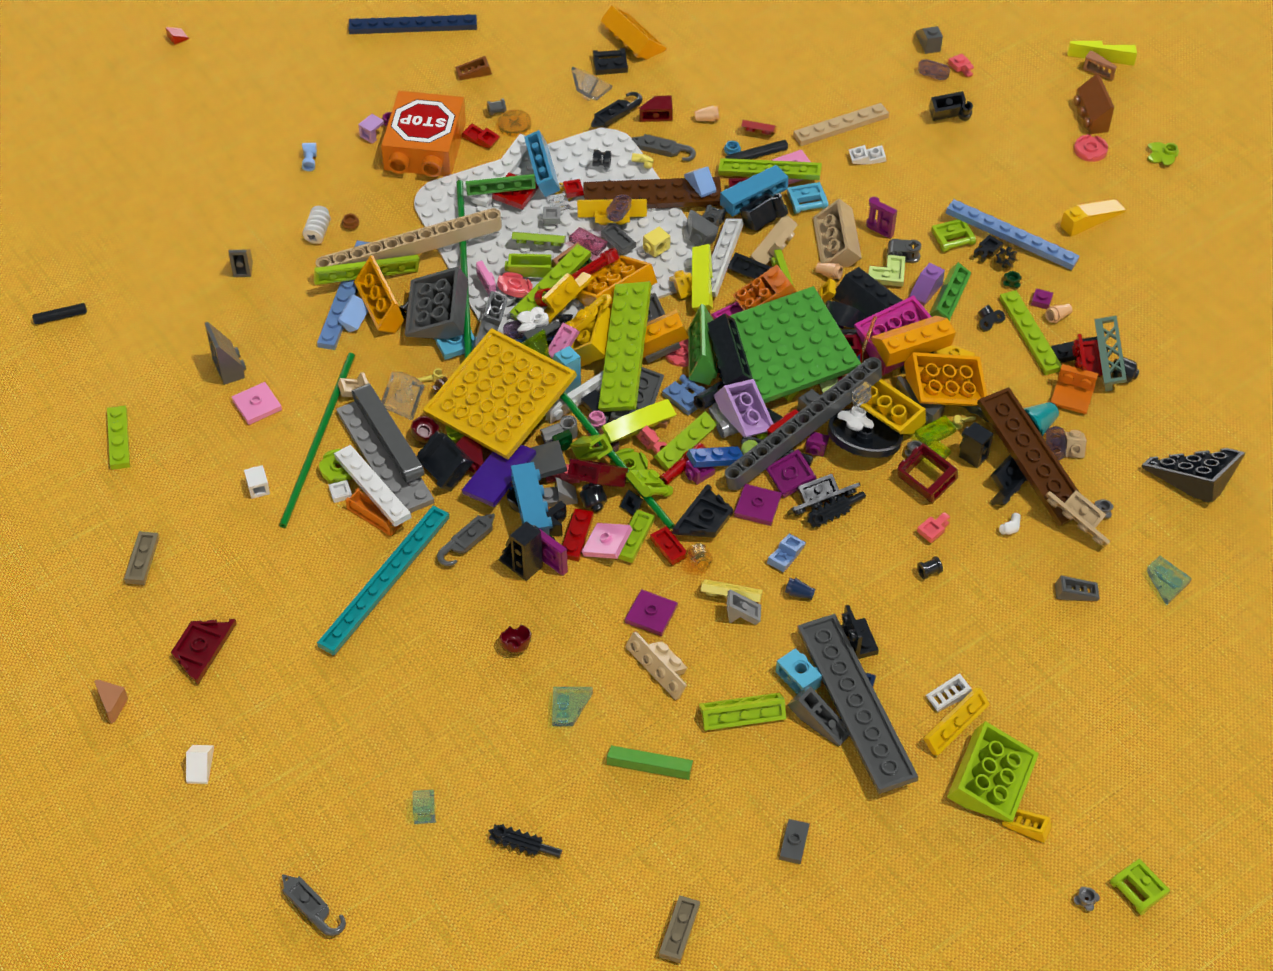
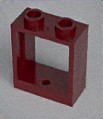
[897,443,958,504]
[567,458,628,487]

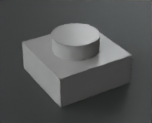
[543,207,561,224]

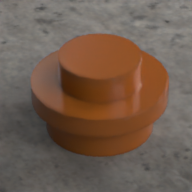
[342,213,359,229]

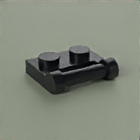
[593,48,628,75]

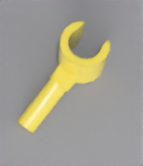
[417,368,443,383]
[952,415,976,430]

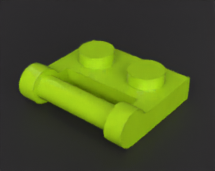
[931,219,976,252]
[626,469,673,497]
[1110,858,1170,915]

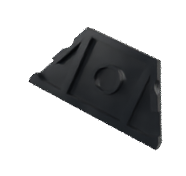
[672,484,733,538]

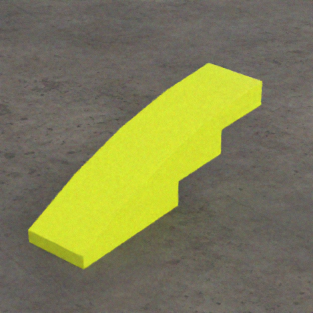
[602,399,677,443]

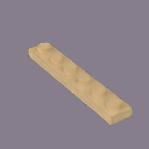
[793,103,889,146]

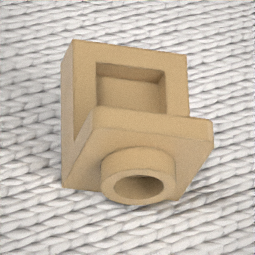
[338,372,369,397]
[1064,430,1087,458]

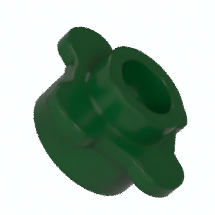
[1003,271,1022,288]

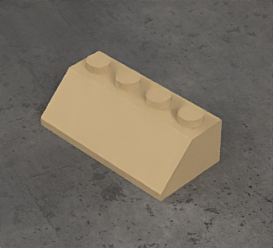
[813,199,862,268]

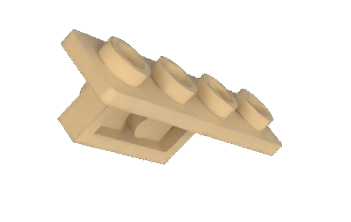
[750,215,798,265]
[1045,490,1111,545]
[626,632,687,700]

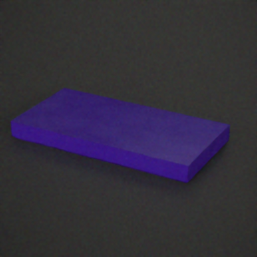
[462,444,536,507]

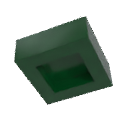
[552,429,572,451]

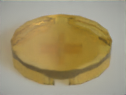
[498,110,531,136]

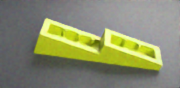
[1067,41,1137,66]
[692,244,713,312]

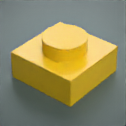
[819,279,836,304]

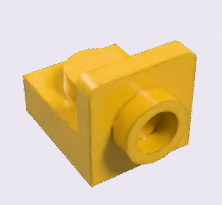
[669,270,692,299]

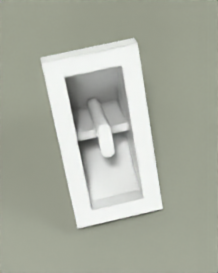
[186,745,214,784]

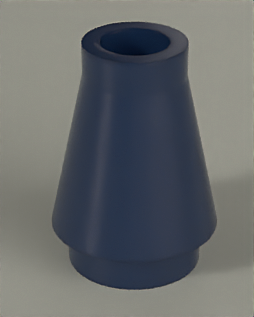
[785,577,815,600]

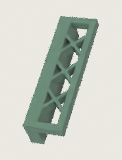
[1094,315,1127,391]

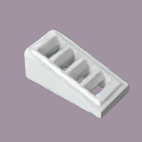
[926,673,972,712]

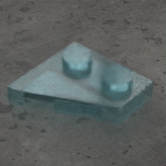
[1147,556,1192,605]
[552,687,593,726]

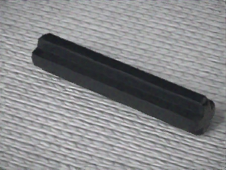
[32,303,87,325]

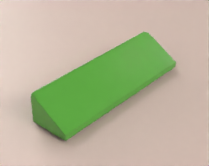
[465,174,536,196]
[929,262,971,321]
[607,745,693,780]

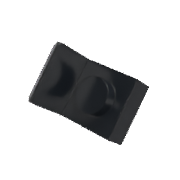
[546,501,567,536]

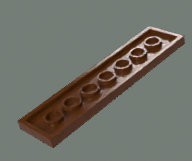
[583,177,722,209]
[977,387,1080,527]

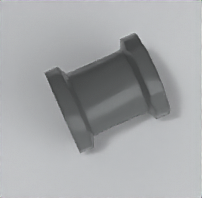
[487,98,507,116]

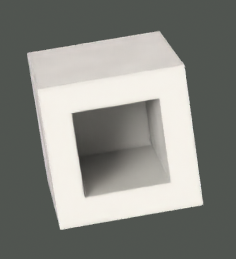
[244,465,270,499]

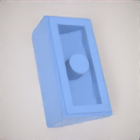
[338,294,368,332]

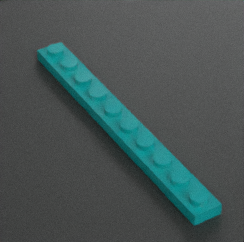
[317,505,449,655]

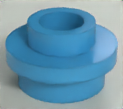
[724,141,741,155]

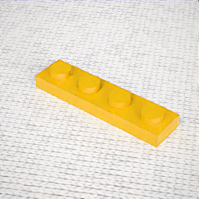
[923,687,990,755]

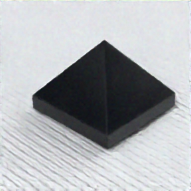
[620,490,644,516]

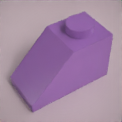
[909,263,945,306]

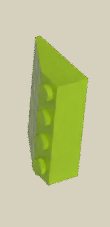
[947,721,1039,822]

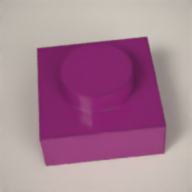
[1031,288,1053,309]

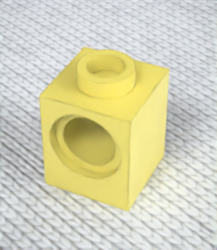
[643,226,671,258]

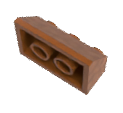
[1074,74,1114,134]

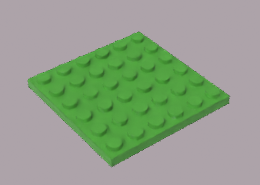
[730,286,861,403]

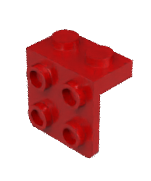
[1072,334,1103,377]

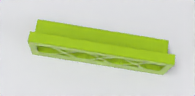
[699,692,786,731]

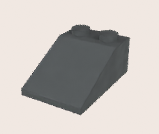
[204,322,246,385]

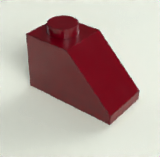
[639,95,673,122]

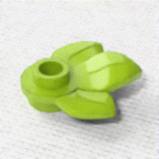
[1148,142,1179,166]

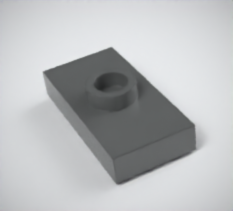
[601,223,636,255]
[779,819,810,864]

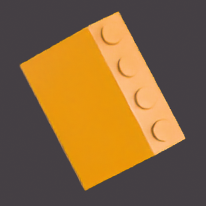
[576,255,657,310]
[904,352,987,406]

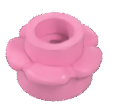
[588,411,606,428]

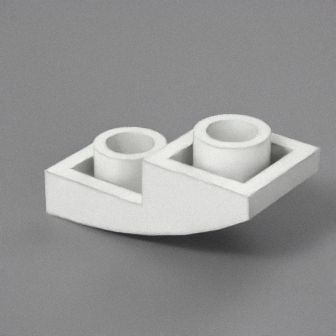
[849,145,887,165]

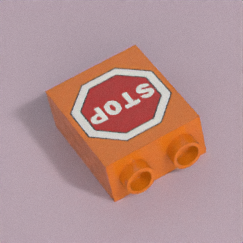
[381,90,466,177]

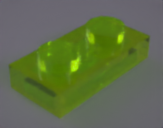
[915,416,957,446]

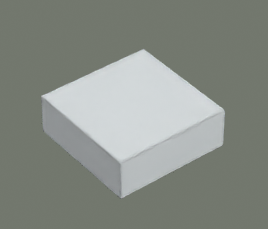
[329,480,352,503]

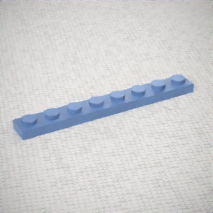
[946,199,1080,270]
[317,240,371,350]

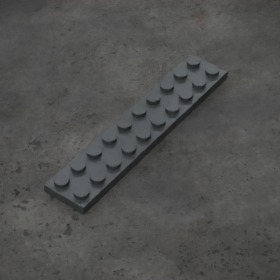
[797,614,918,794]

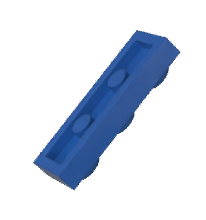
[686,446,743,468]

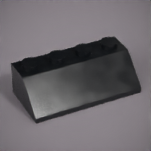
[832,267,903,319]

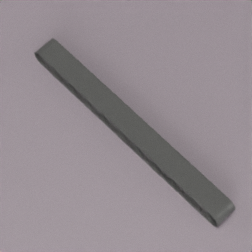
[725,357,882,490]

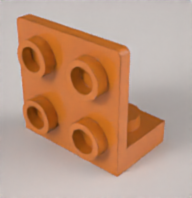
[1051,364,1098,414]

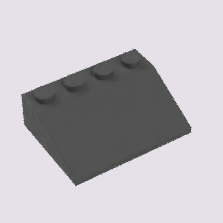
[405,266,468,339]

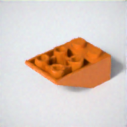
[733,264,796,310]

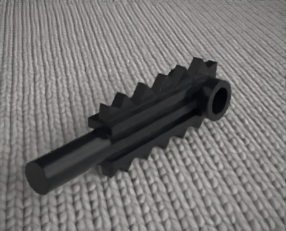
[807,491,866,528]
[488,824,562,858]

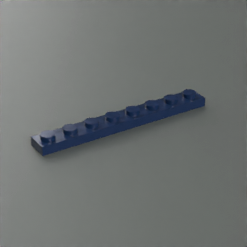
[349,14,477,34]

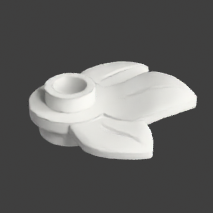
[516,307,549,332]
[837,406,874,431]

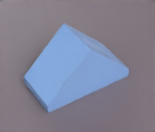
[684,166,716,198]

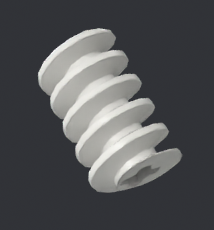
[302,206,331,244]

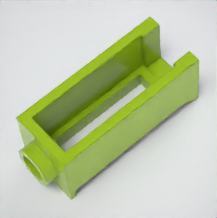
[505,254,552,278]
[570,433,613,460]

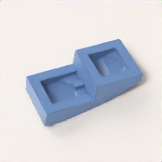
[767,533,806,572]

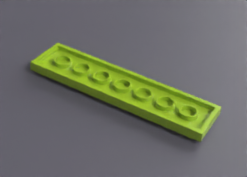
[598,281,652,412]

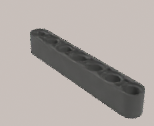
[351,383,425,483]

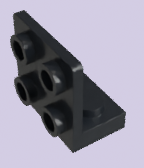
[841,605,879,659]

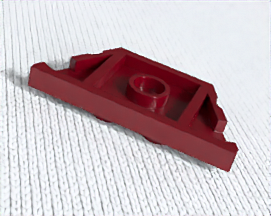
[171,619,237,684]

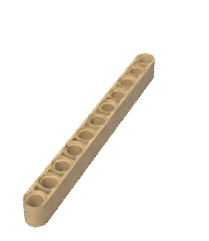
[315,208,502,268]

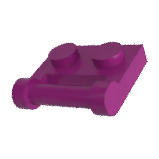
[866,197,897,239]

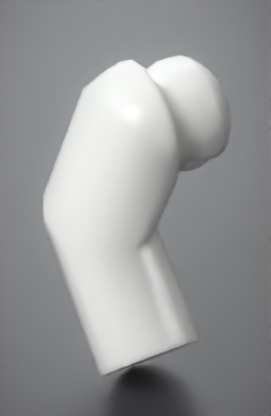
[999,513,1021,535]

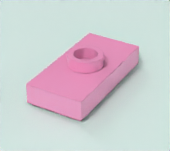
[476,260,496,295]
[545,323,580,359]

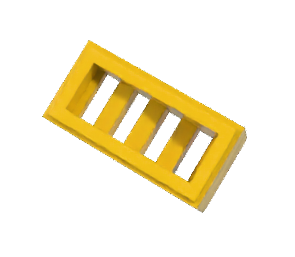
[1002,809,1052,843]

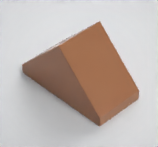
[94,680,128,724]

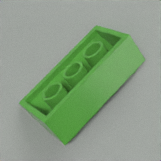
[688,304,718,385]

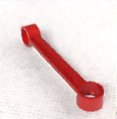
[534,248,620,307]

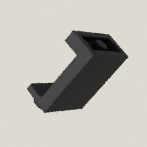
[417,431,474,491]

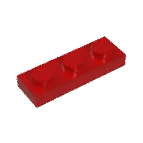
[562,508,594,562]

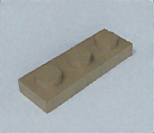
[124,531,159,585]
[659,895,700,963]

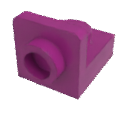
[805,432,829,457]
[685,460,715,485]

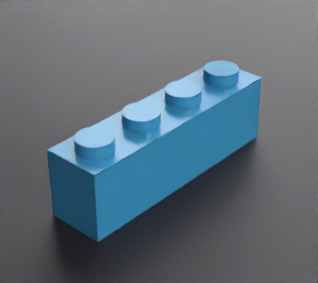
[524,130,560,197]
[720,165,789,217]
[511,462,552,535]

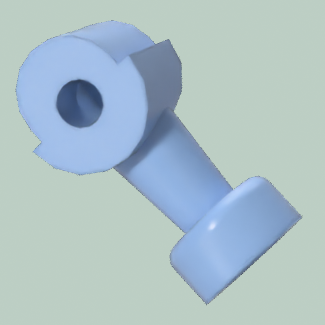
[302,142,317,171]

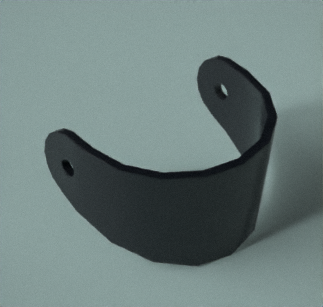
[825,301,865,328]

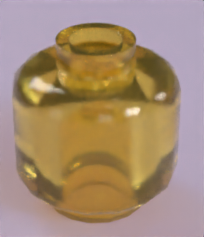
[685,543,713,572]

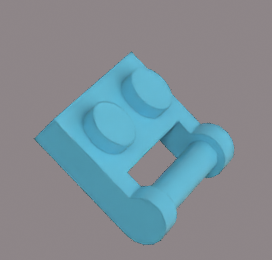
[787,182,829,214]

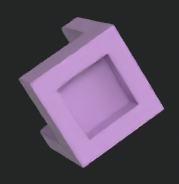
[358,114,384,144]

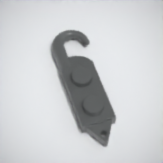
[632,134,696,161]
[437,514,495,566]
[282,875,346,936]

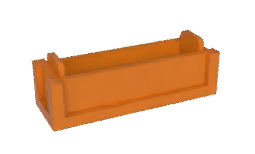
[345,488,403,537]

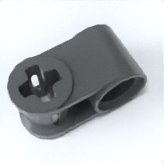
[702,204,726,227]
[887,239,921,263]

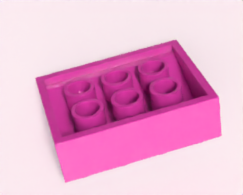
[854,295,932,375]

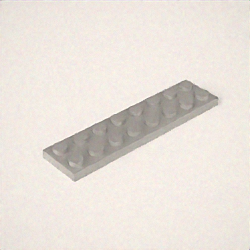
[336,401,434,513]

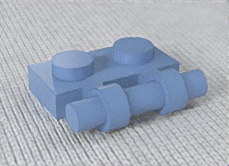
[662,374,706,416]

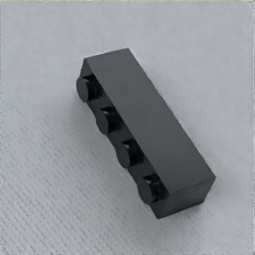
[707,313,753,385]

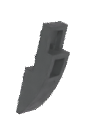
[473,291,508,349]

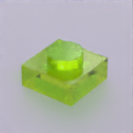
[929,439,951,459]

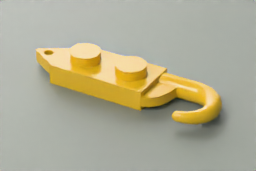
[565,294,612,332]

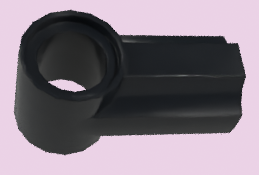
[693,381,725,411]

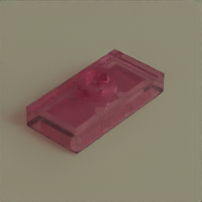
[569,227,607,256]

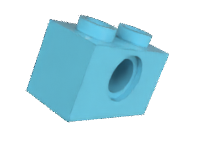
[776,648,822,694]

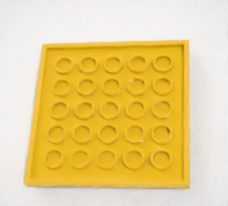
[423,328,577,460]

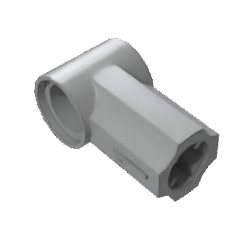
[709,402,739,438]
[540,415,578,444]

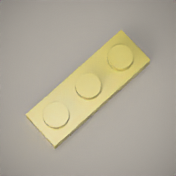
[701,579,763,602]

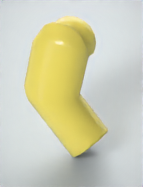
[631,153,654,169]

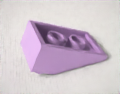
[714,379,773,438]

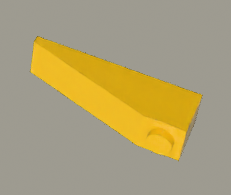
[1061,199,1126,237]

